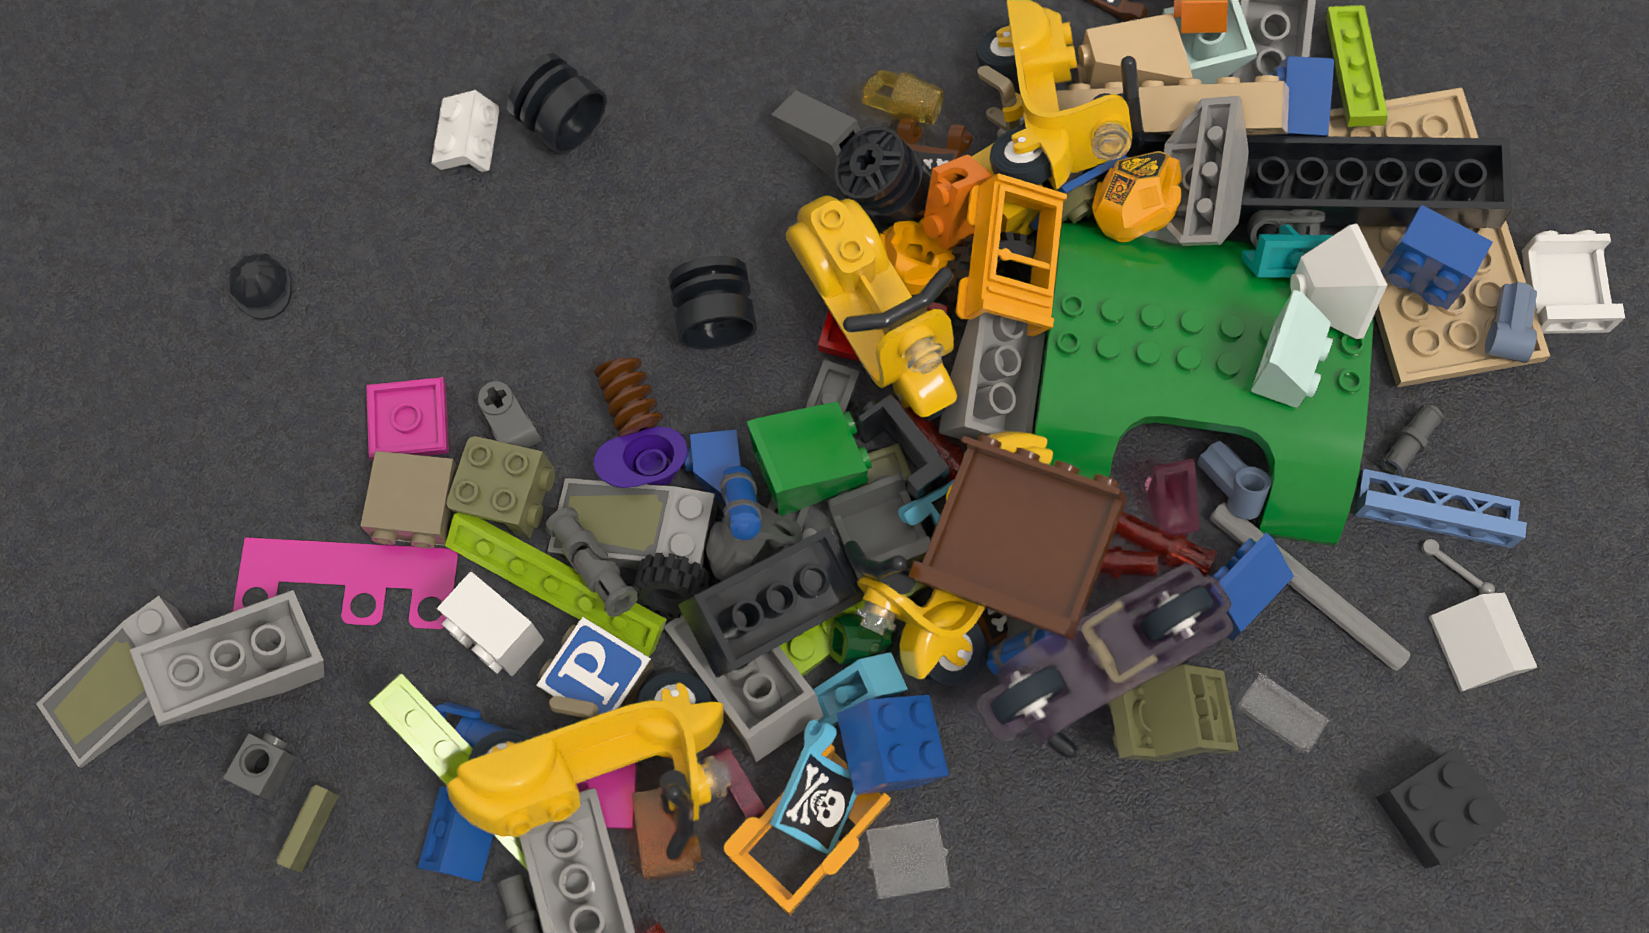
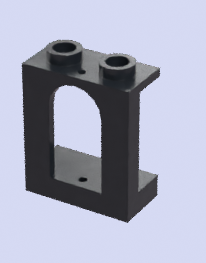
[859,394,949,502]

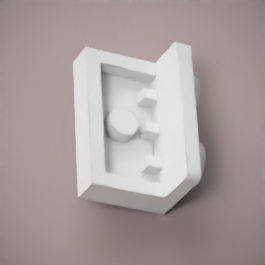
[431,90,499,172]

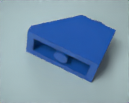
[685,429,741,506]

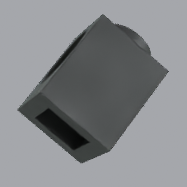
[223,732,296,801]

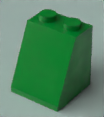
[747,401,872,516]

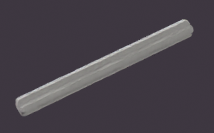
[1210,502,1411,671]

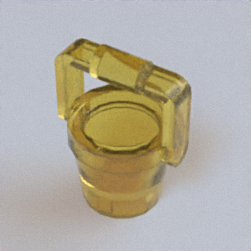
[862,70,945,125]

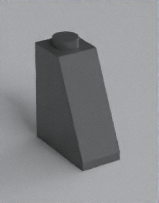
[771,90,861,181]

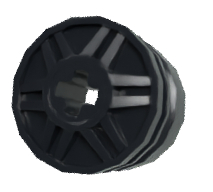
[507,53,607,154]
[834,126,932,226]
[668,256,757,349]

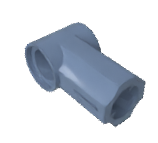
[1485,282,1537,363]
[1197,441,1271,520]

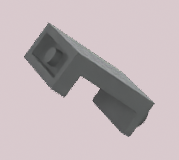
[828,473,931,594]

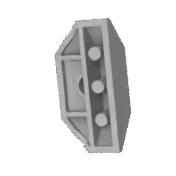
[1164,96,1249,246]

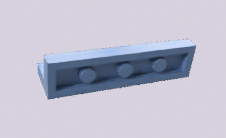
[1354,469,1527,548]

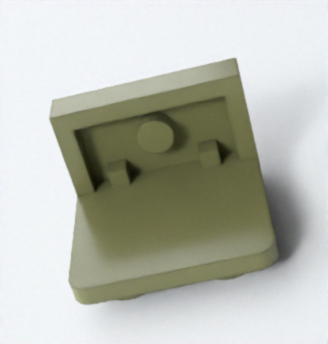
[446,436,555,539]

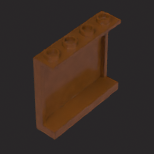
[908,434,1127,641]

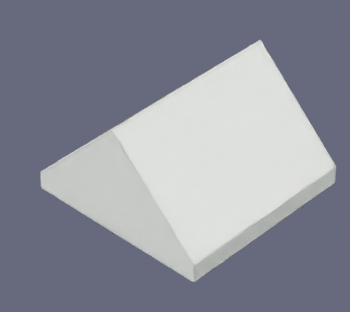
[1429,592,1537,692]

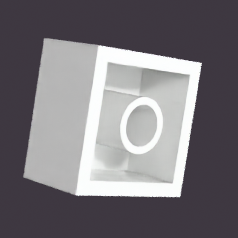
[437,571,544,676]

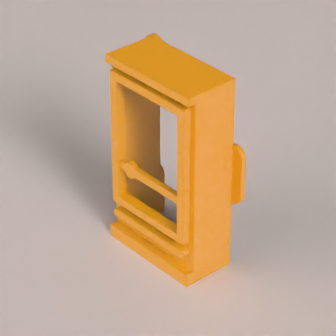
[956,173,1067,337]
[724,744,891,916]

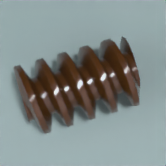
[594,358,663,437]

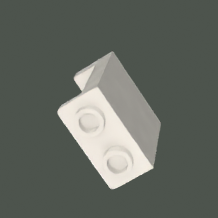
[1522,230,1625,334]

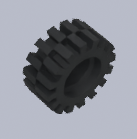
[633,553,710,618]

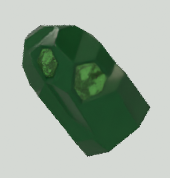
[829,613,894,665]

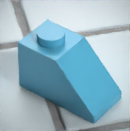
[813,652,908,727]

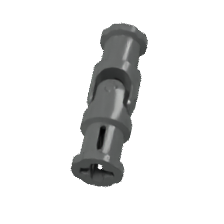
[546,507,638,617]

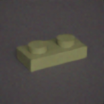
[1061,183,1098,223]

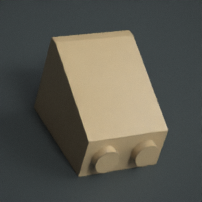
[1074,13,1193,89]

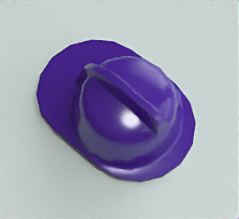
[594,426,688,488]

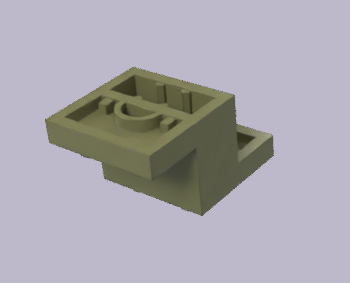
[1106,664,1239,762]

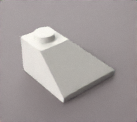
[1290,224,1387,339]

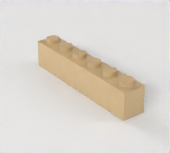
[1056,75,1289,135]

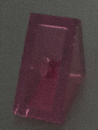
[1145,459,1199,539]

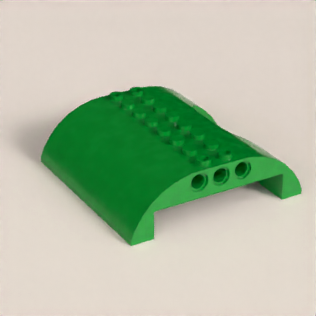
[1034,219,1373,546]

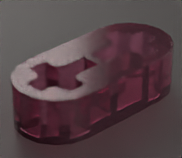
[710,746,767,819]

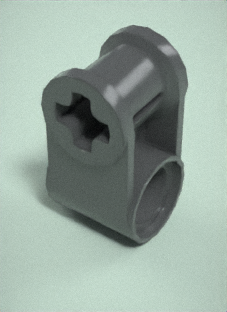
[1247,209,1325,249]
[478,381,542,448]

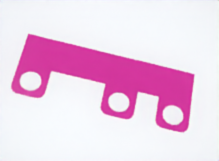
[233,538,458,629]

